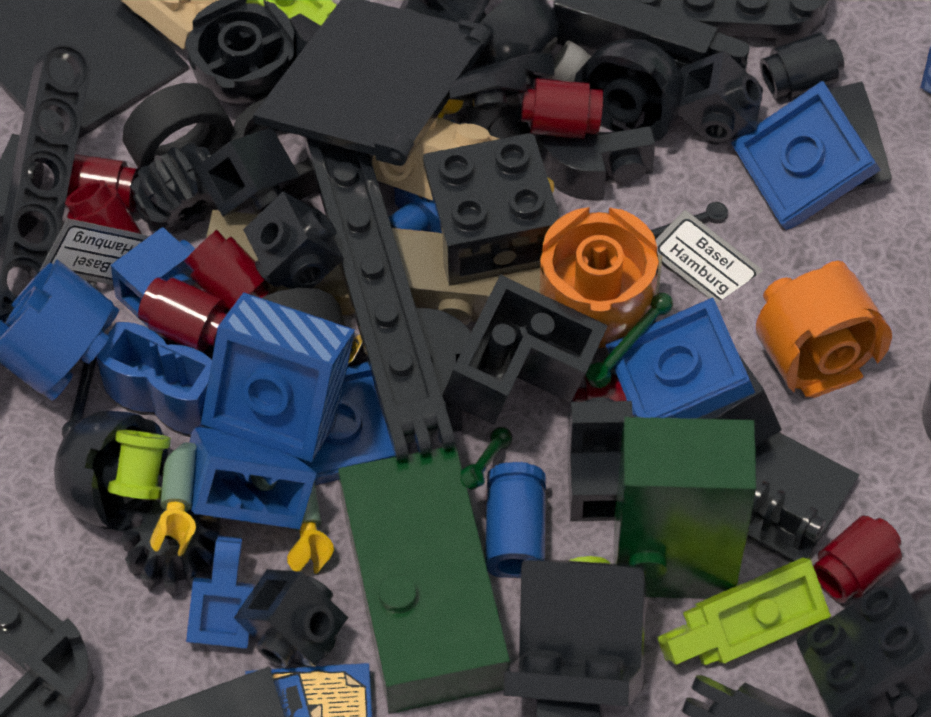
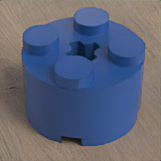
[0,259,119,401]

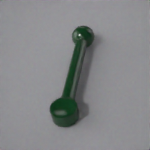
[586,292,673,388]
[460,426,513,490]

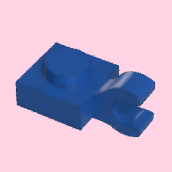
[186,536,255,649]

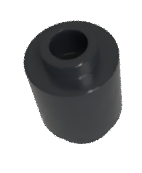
[760,32,844,100]

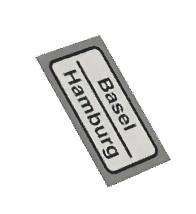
[656,210,764,303]
[39,218,149,285]

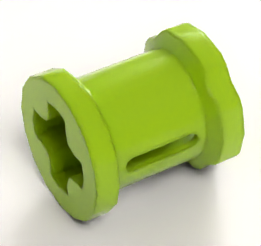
[108,430,171,499]

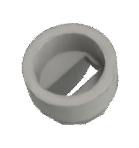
[548,41,590,82]

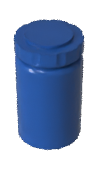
[485,462,546,578]

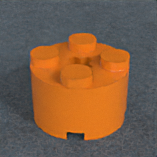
[539,207,659,349]
[756,260,892,398]

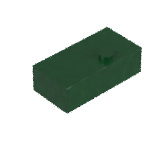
[613,417,756,599]
[338,446,510,714]

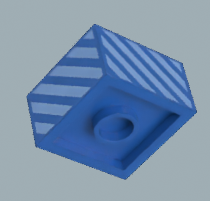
[201,292,355,462]

